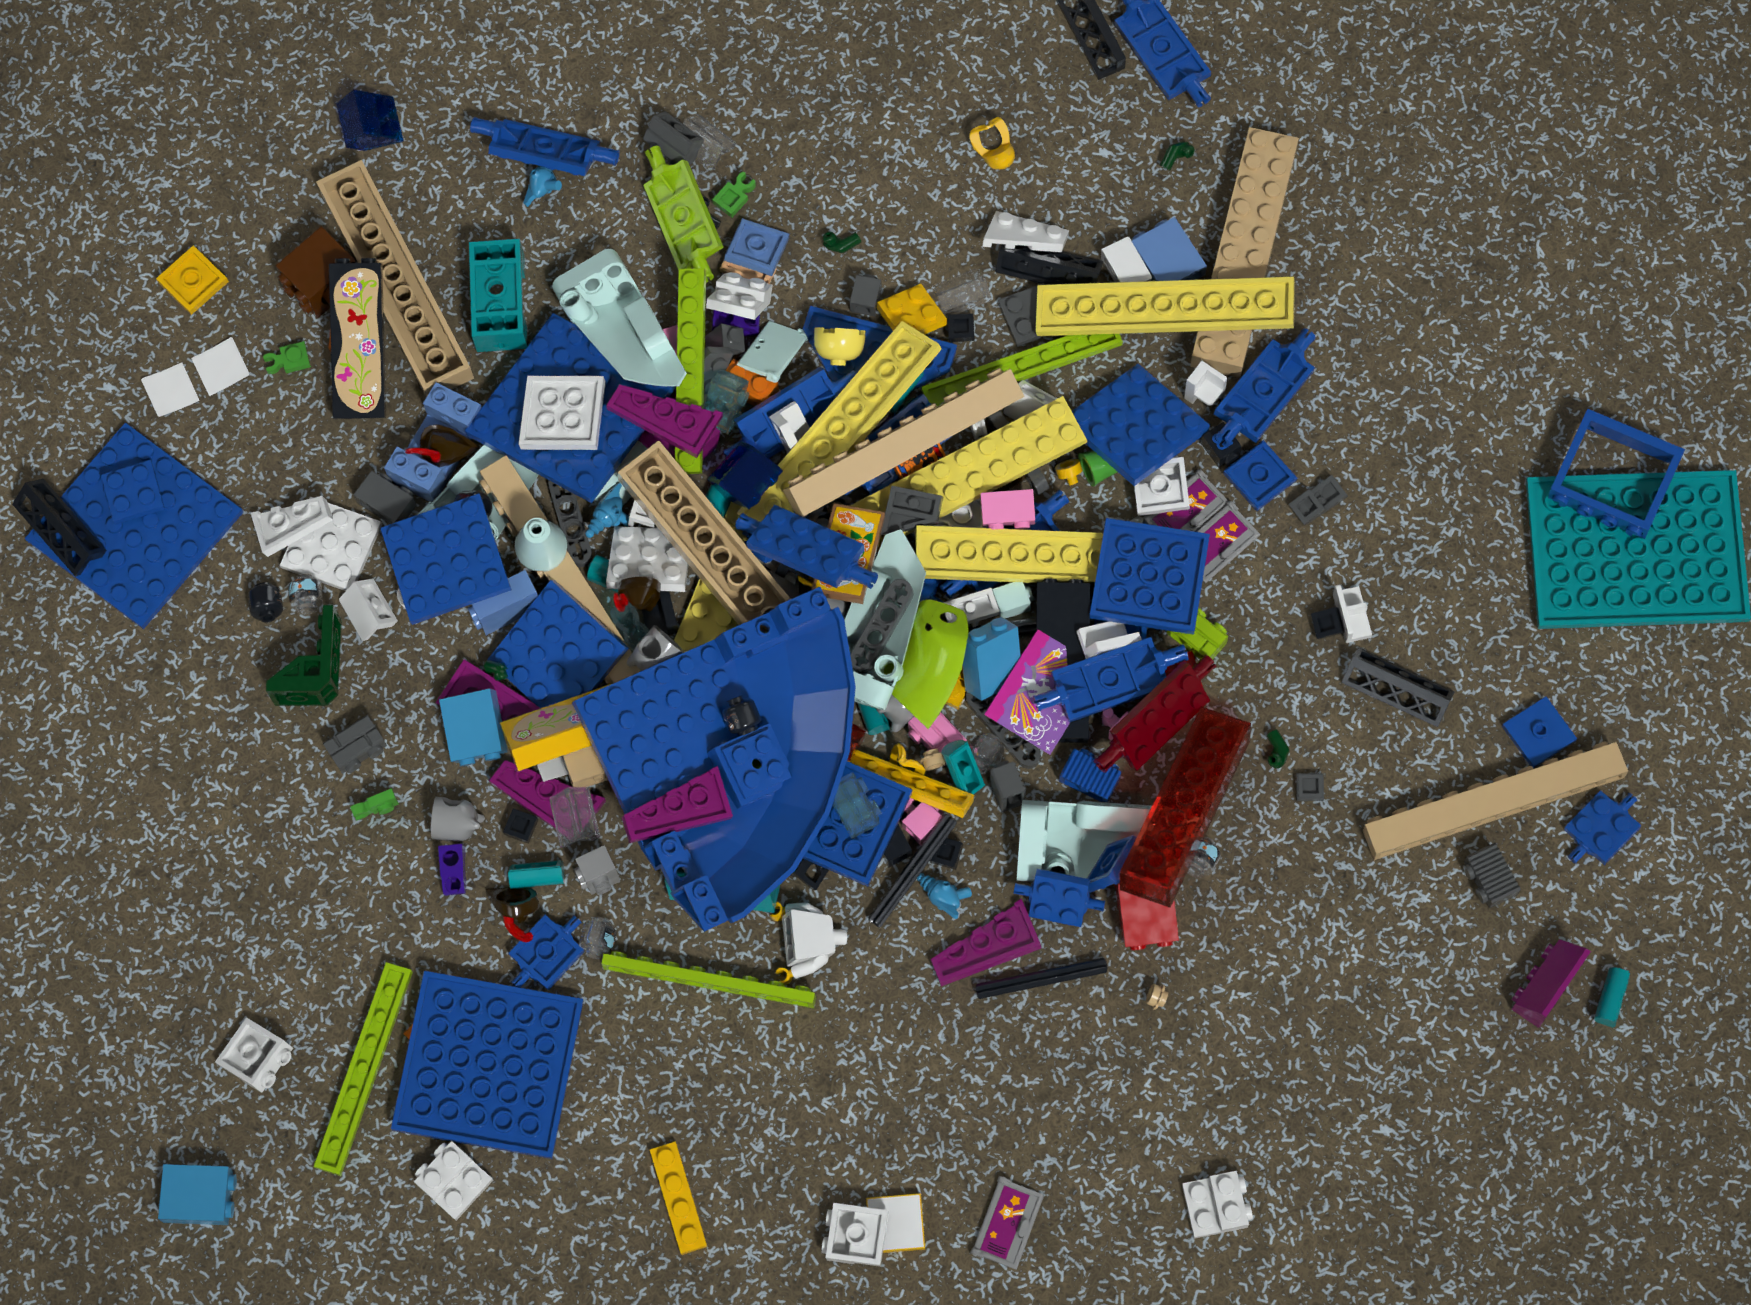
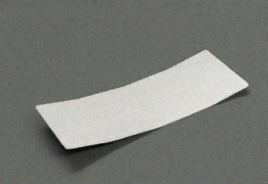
[141,337,249,417]

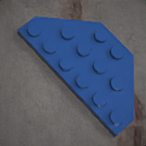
[803,306,957,391]

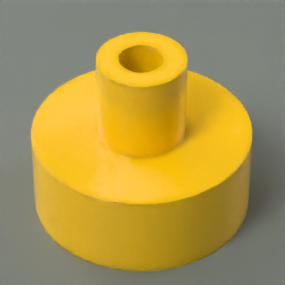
[1055,459,1083,485]

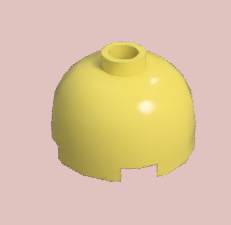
[814,327,866,366]

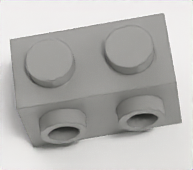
[574,845,620,895]

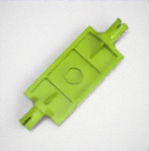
[643,146,724,283]

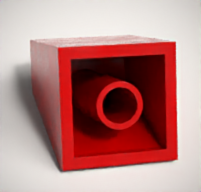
[1115,868,1179,950]

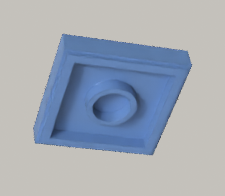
[724,218,790,276]

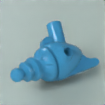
[524,166,562,207]
[585,483,629,538]
[917,873,972,919]

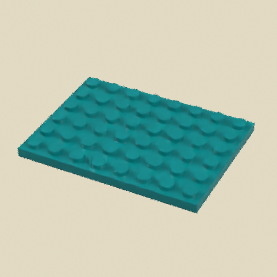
[1526,470,1751,629]

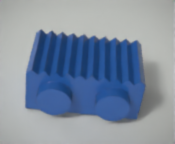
[1059,749,1121,803]

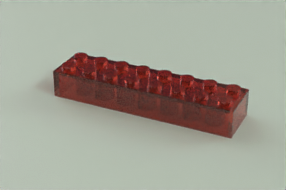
[1119,706,1251,908]

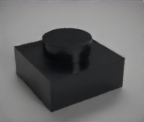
[948,313,975,342]
[1311,607,1344,639]
[503,808,538,844]
[930,838,964,870]

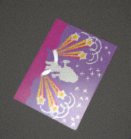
[984,630,1070,755]

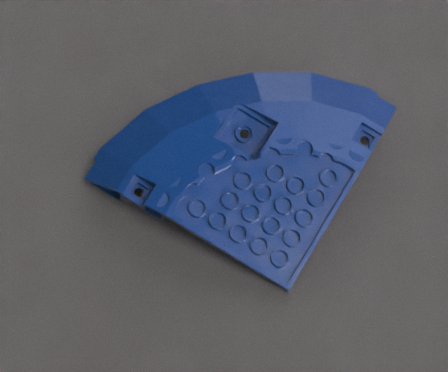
[572,587,856,932]

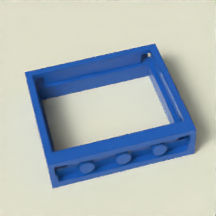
[1548,409,1685,539]

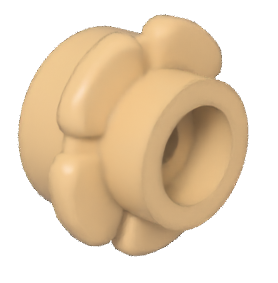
[920,749,945,770]
[1146,984,1168,1010]

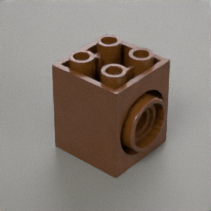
[275,226,356,319]

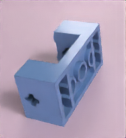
[384,382,482,503]

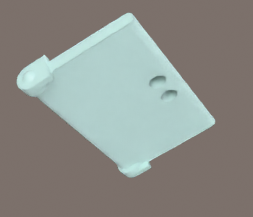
[737,321,808,383]

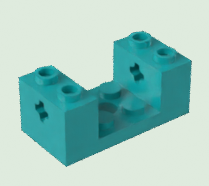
[469,239,528,352]

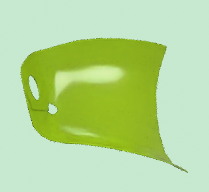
[884,599,968,729]

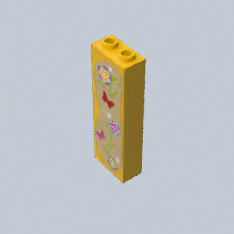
[500,684,611,771]

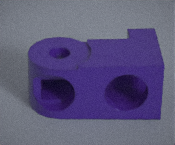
[712,310,760,336]
[438,844,466,896]

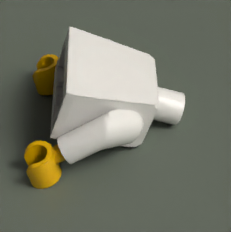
[770,902,847,985]

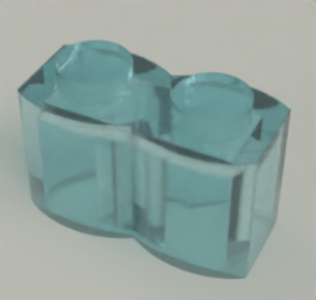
[610,602,649,653]

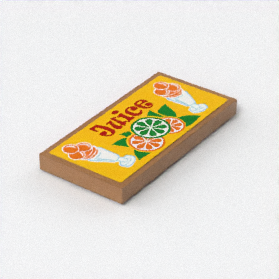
[811,503,885,604]

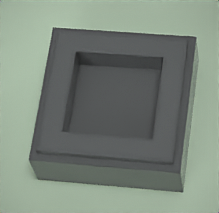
[1296,773,1324,801]

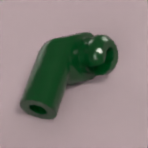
[1159,141,1195,171]
[822,232,861,253]
[483,660,508,681]
[1267,729,1290,769]

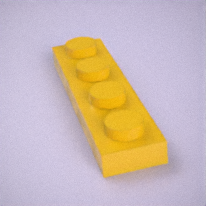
[650,1141,708,1255]

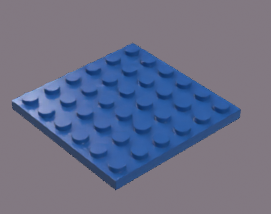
[465,313,676,503]
[24,423,243,630]
[391,971,584,1159]

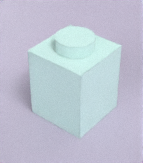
[992,582,1034,619]

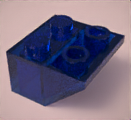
[336,89,404,151]
[707,441,783,509]

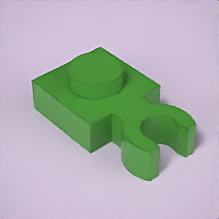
[712,172,756,218]
[263,341,311,374]
[350,788,399,821]

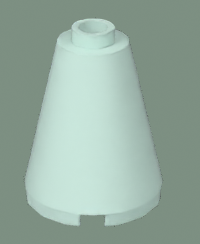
[515,518,567,572]

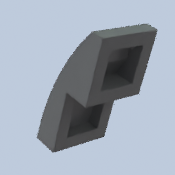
[1289,475,1348,525]

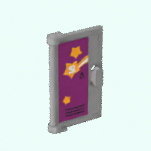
[1143,469,1229,532]
[1196,501,1260,583]
[970,1176,1044,1270]

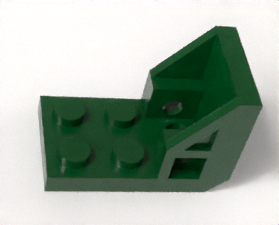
[266,605,342,706]

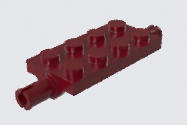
[1094,655,1216,773]

